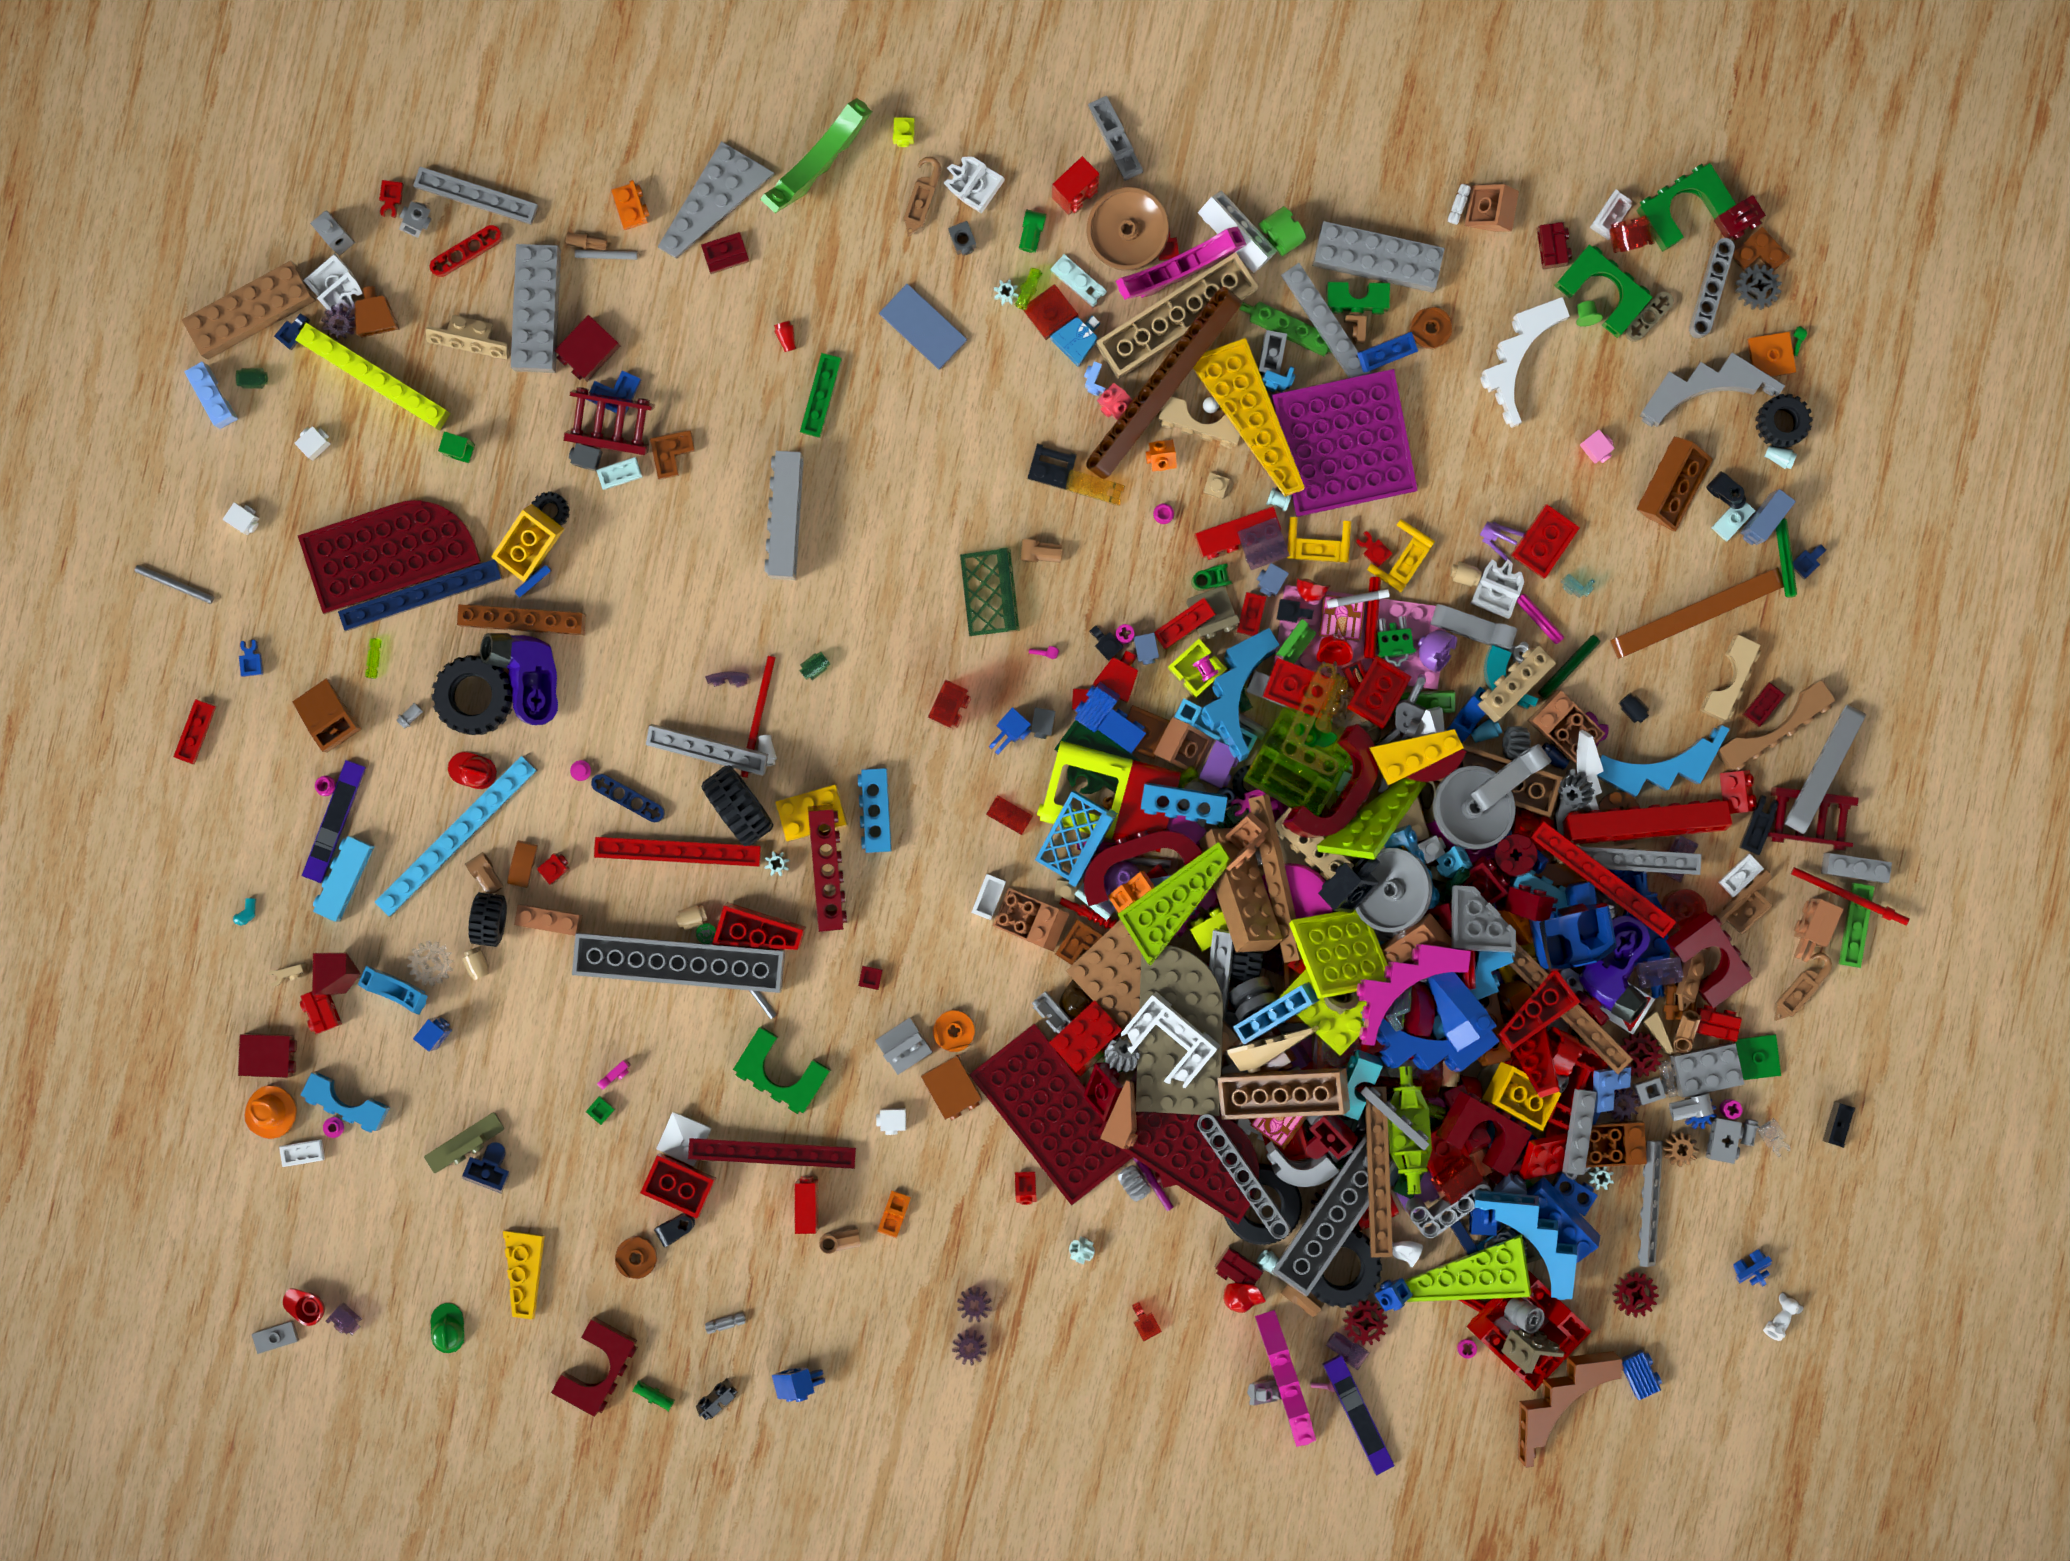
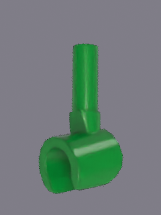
[1793,326,1808,357]

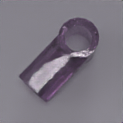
[1326,1331,1370,1370]

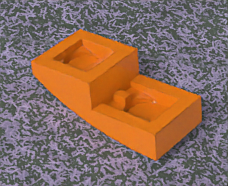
[1108,871,1155,913]
[877,1191,911,1239]

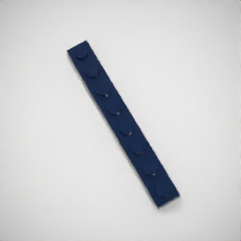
[338,559,503,631]

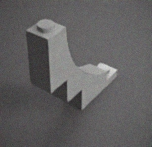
[1640,353,1785,427]

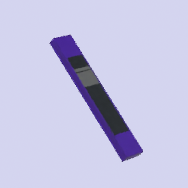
[301,760,366,883]
[1322,1354,1395,1476]

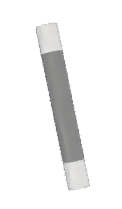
[1326,589,1390,608]

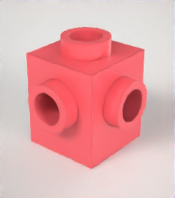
[1097,383,1133,420]

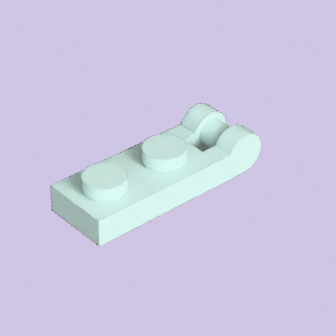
[1050,254,1107,307]

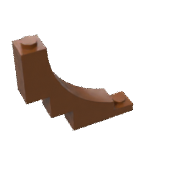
[1518,1351,1624,1468]

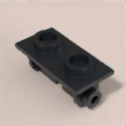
[696,1378,738,1420]

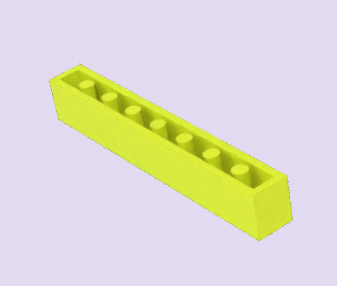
[295,323,451,431]

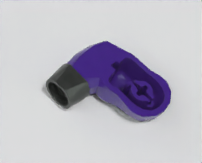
[480,633,558,725]
[1579,916,1650,1024]

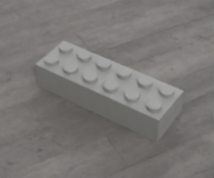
[1312,221,1445,293]
[511,244,561,373]
[765,451,804,581]

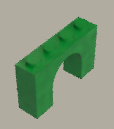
[1636,163,1736,252]
[1554,244,1653,338]
[733,1026,831,1114]

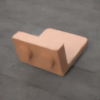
[1225,812,1269,871]

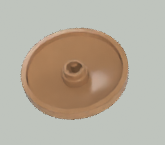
[1087,187,1169,271]

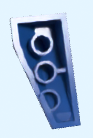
[1427,972,1497,1052]

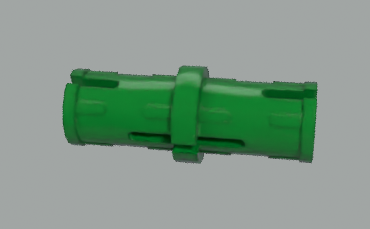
[632,1380,675,1412]

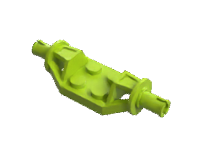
[1388,1066,1432,1194]

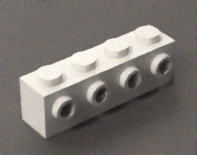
[1198,190,1277,273]

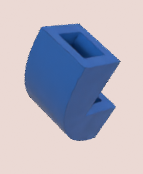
[1445,687,1486,743]

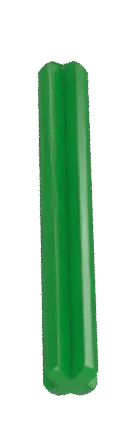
[1776,518,1797,598]

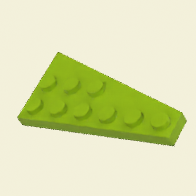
[1317,778,1427,859]
[1118,842,1232,966]
[1405,1234,1531,1302]

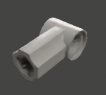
[1669,1093,1714,1121]

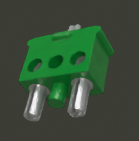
[1377,616,1416,666]

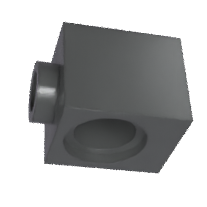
[948,221,977,256]
[569,443,603,472]
[1031,707,1056,739]

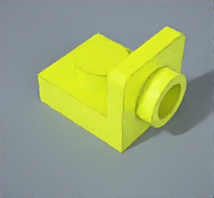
[893,117,915,147]

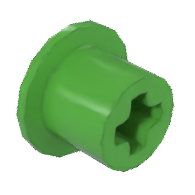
[1576,301,1603,327]

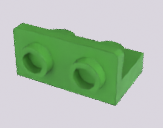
[1276,619,1316,664]

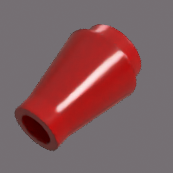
[774,321,796,353]

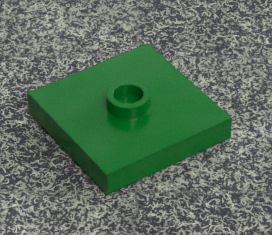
[1734,1034,1781,1080]

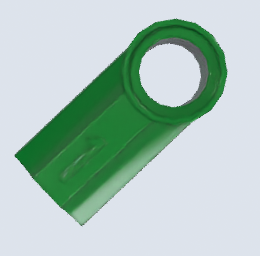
[1019,209,1047,253]

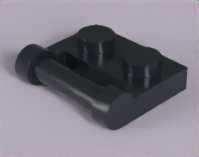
[1027,443,1077,491]

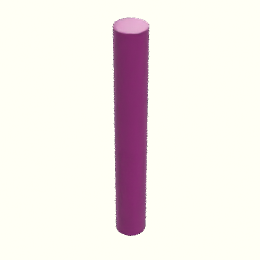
[1134,1158,1174,1211]

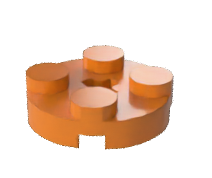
[933,1010,975,1052]

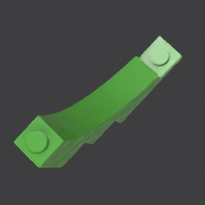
[760,98,873,214]

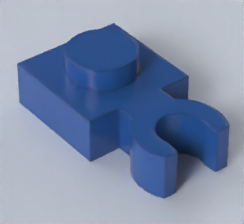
[239,640,263,677]

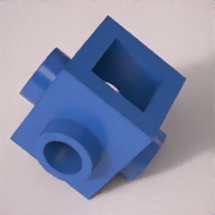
[1374,1278,1413,1311]

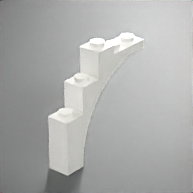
[1480,297,1570,428]

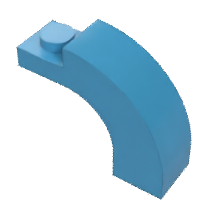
[358,966,428,1015]

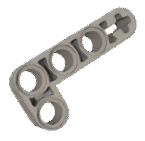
[1430,604,1518,649]
[1471,744,1551,811]
[1405,1176,1491,1238]

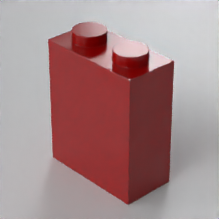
[794,1175,819,1234]

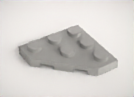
[1452,885,1516,953]

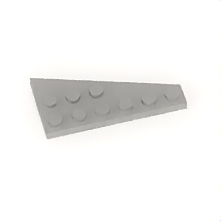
[658,141,775,259]

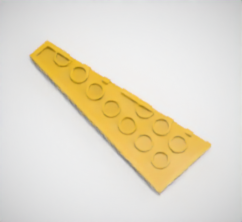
[1193,338,1305,497]

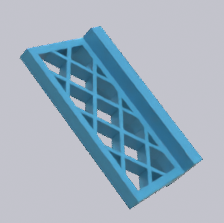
[1035,790,1118,887]

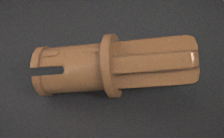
[566,232,608,250]

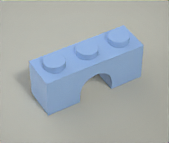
[184,362,238,429]

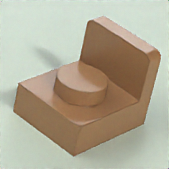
[1344,312,1367,344]

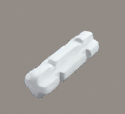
[1448,184,1471,225]

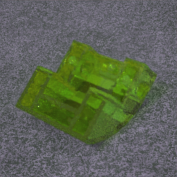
[1243,707,1351,817]

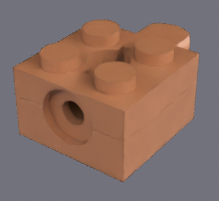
[1794,898,1843,962]

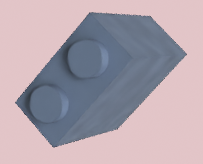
[1740,489,1796,545]

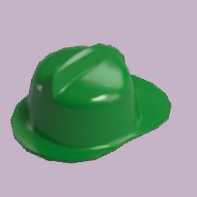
[430,1303,465,1353]

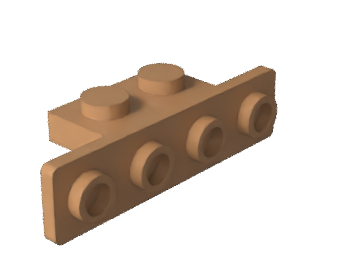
[1716,870,1772,935]

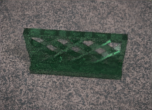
[960,548,1020,637]

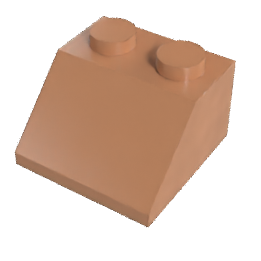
[1464,184,1519,232]
[1154,717,1213,775]

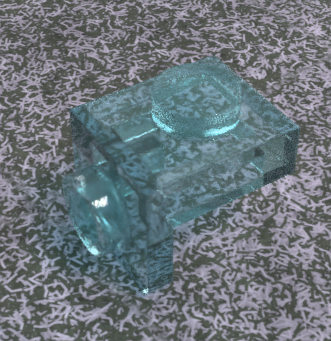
[1560,574,1595,598]

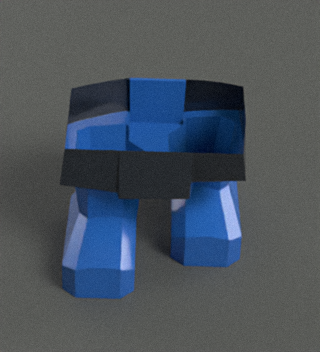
[1529,881,1617,971]

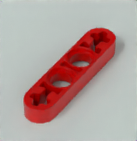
[429,225,502,277]

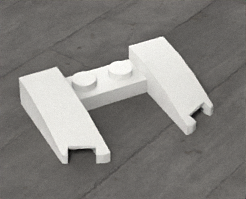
[1121,992,1221,1088]

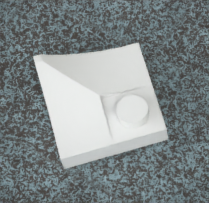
[656,1112,712,1166]

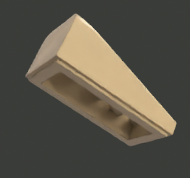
[1641,1010,1673,1054]

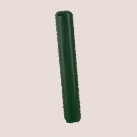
[1538,635,1601,700]

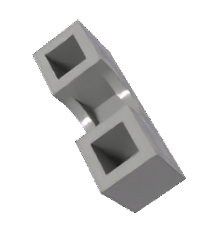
[1821,853,1892,883]

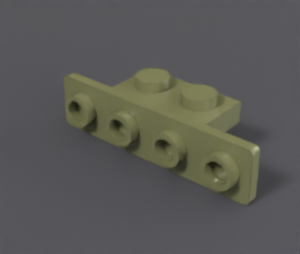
[424,1112,505,1173]

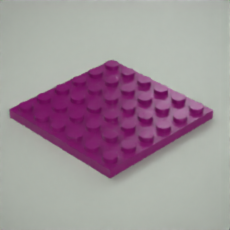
[1272,369,1418,517]

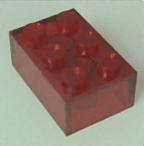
[928,679,971,731]

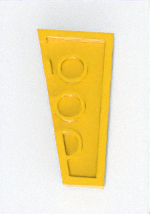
[1369,729,1464,785]
[503,1230,545,1320]

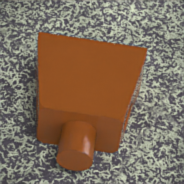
[355,286,399,338]

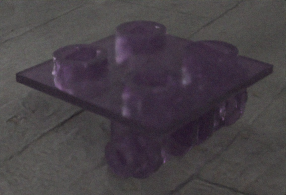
[1237,517,1290,570]

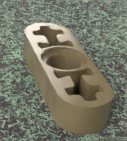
[1625,292,1674,342]

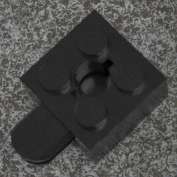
[1318,858,1380,913]

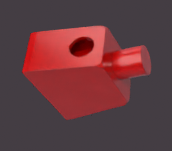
[1093,651,1138,703]

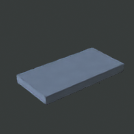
[879,284,967,370]

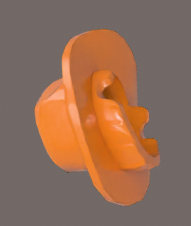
[244,1086,297,1139]

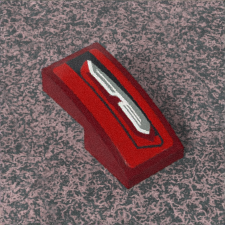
[1341,660,1366,695]

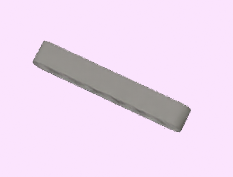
[1784,704,1866,834]
[1197,1114,1290,1239]

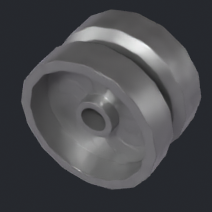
[1228,977,1279,1023]

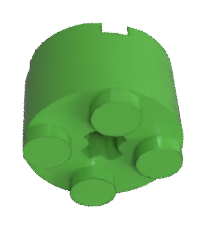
[1259,206,1306,257]

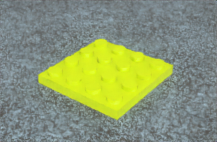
[1289,910,1388,999]
[1279,969,1367,1056]

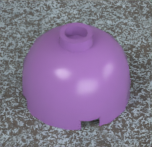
[1418,630,1457,673]
[1104,861,1140,897]

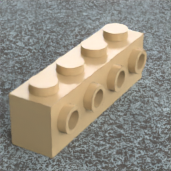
[1478,646,1556,722]
[1275,807,1352,881]

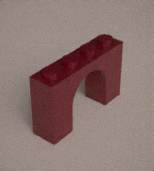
[1666,911,1753,1008]
[1436,1091,1532,1177]
[551,1317,638,1417]

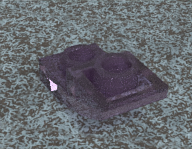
[705,672,751,688]

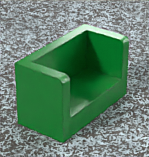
[438,431,475,463]

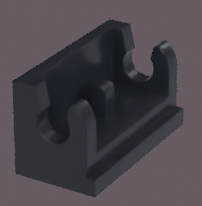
[1823,1101,1856,1148]

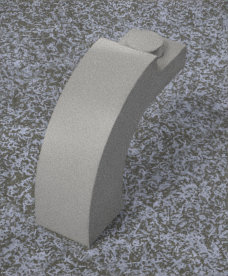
[1265,1141,1340,1187]

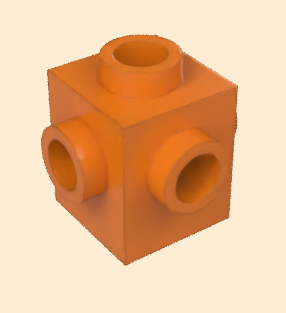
[1145,439,1177,472]

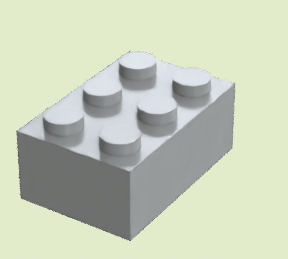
[1669,1042,1745,1098]

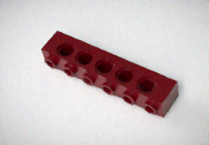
[808,804,847,932]

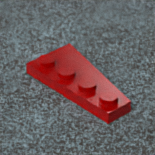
[1513,1027,1560,1098]

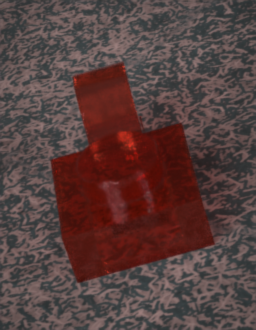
[1132,1302,1162,1342]

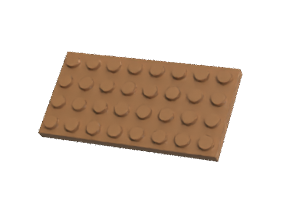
[1066,919,1239,1053]

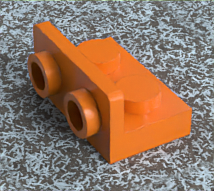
[611,180,650,230]

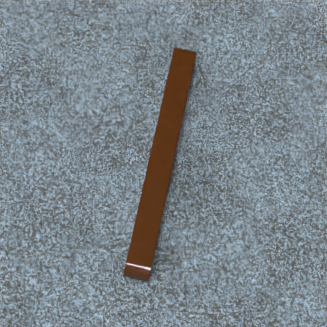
[1086,287,1241,479]

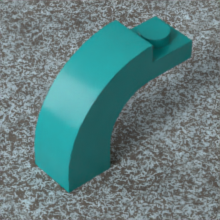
[1484,645,1538,709]

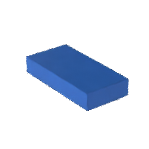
[515,565,552,598]

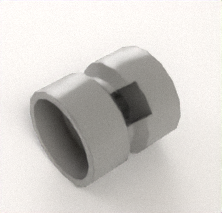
[1504,1297,1544,1333]

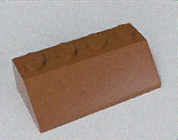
[1637,436,1713,532]

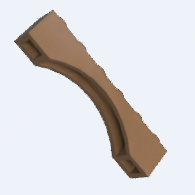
[1717,680,1836,771]

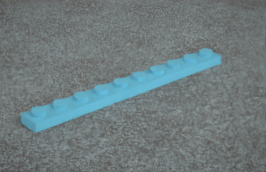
[375,756,537,917]

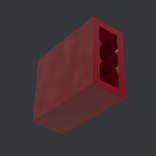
[554,315,621,382]
[238,1033,297,1078]

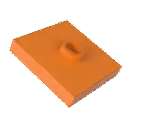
[1747,332,1796,377]

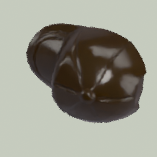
[1059,980,1093,1019]

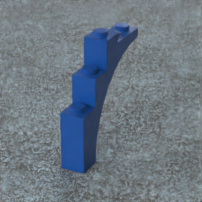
[1361,1011,1499,1072]

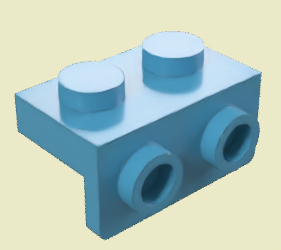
[1262,366,1296,393]

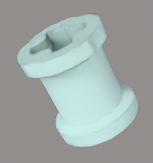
[1266,487,1292,512]

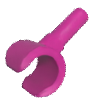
[1029,645,1059,659]

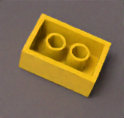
[491,504,564,582]
[775,785,848,842]
[1482,1062,1561,1131]

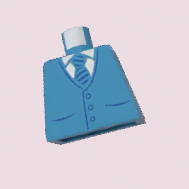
[1050,316,1100,367]

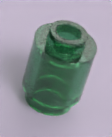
[236,368,268,389]
[799,651,830,681]

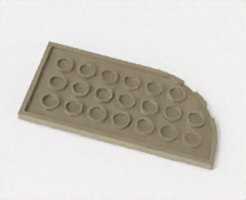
[1136,945,1224,1116]

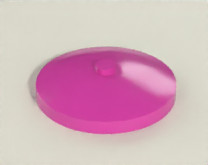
[1262,863,1334,943]

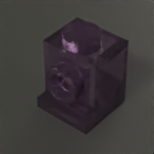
[326,1303,362,1336]

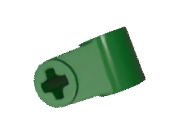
[1191,564,1233,591]

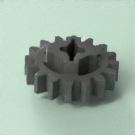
[1735,264,1782,310]

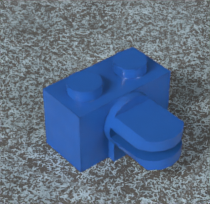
[989,707,1031,755]
[1469,1208,1501,1236]
[772,1368,826,1402]

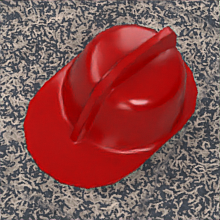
[448,752,497,789]

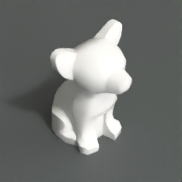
[1392,1241,1423,1268]
[1763,1293,1803,1341]

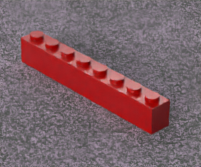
[1562,799,1732,845]

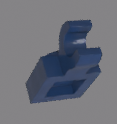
[274,313,310,350]
[1793,544,1826,579]

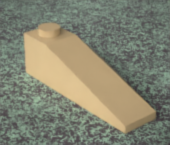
[1227,1025,1319,1073]

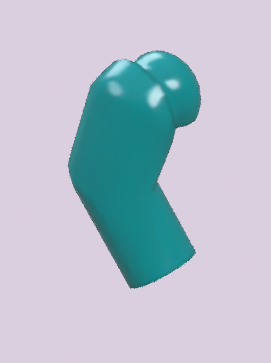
[233,898,256,926]

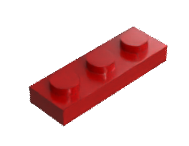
[1153,597,1217,649]
[173,699,216,765]

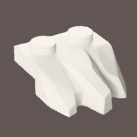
[944,157,1005,214]
[303,253,363,313]
[1471,559,1524,619]

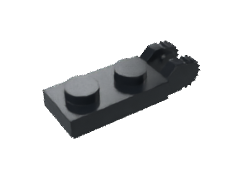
[1739,795,1778,855]

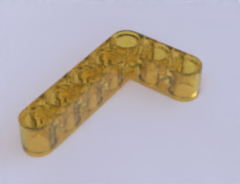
[1280,663,1339,776]

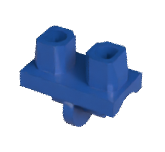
[1733,1249,1772,1287]

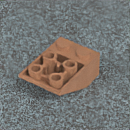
[1527,690,1605,764]
[992,888,1069,952]

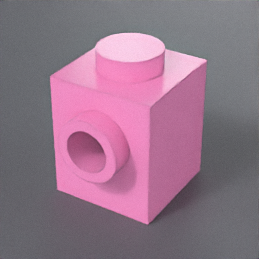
[1580,430,1615,464]

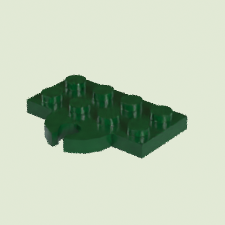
[1054,720,1142,794]

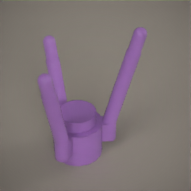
[1480,521,1525,563]

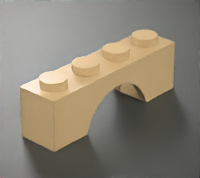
[1158,396,1240,448]
[1699,635,1761,721]

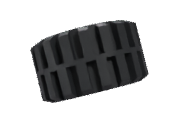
[1755,394,1813,448]
[468,892,507,947]
[1230,948,1264,982]

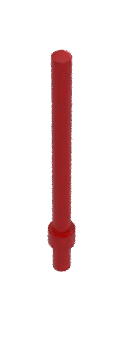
[740,656,776,778]
[1791,867,1910,926]

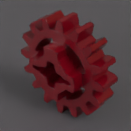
[1619,1032,1663,1078]
[1612,1271,1659,1318]
[1342,1299,1388,1346]

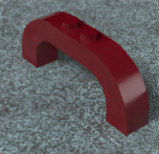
[1282,724,1378,838]
[1084,830,1202,906]

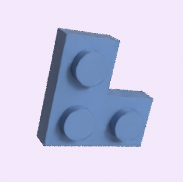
[1593,1066,1631,1113]

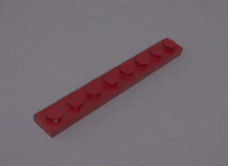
[688,1138,856,1169]

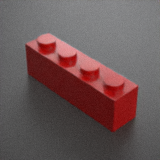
[1194,506,1282,560]

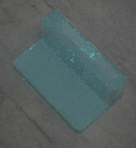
[1386,986,1412,1031]

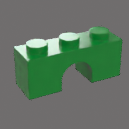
[1326,282,1390,315]

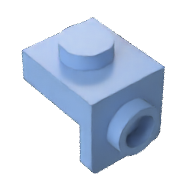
[1084,362,1106,396]

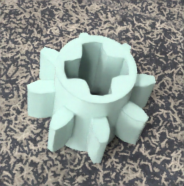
[994,279,1019,306]
[764,851,790,876]
[1588,1167,1614,1190]
[1069,1236,1095,1264]

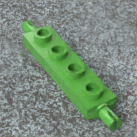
[1239,301,1332,357]

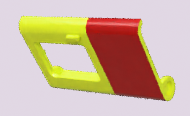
[1037,741,1181,852]

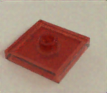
[1022,284,1079,340]

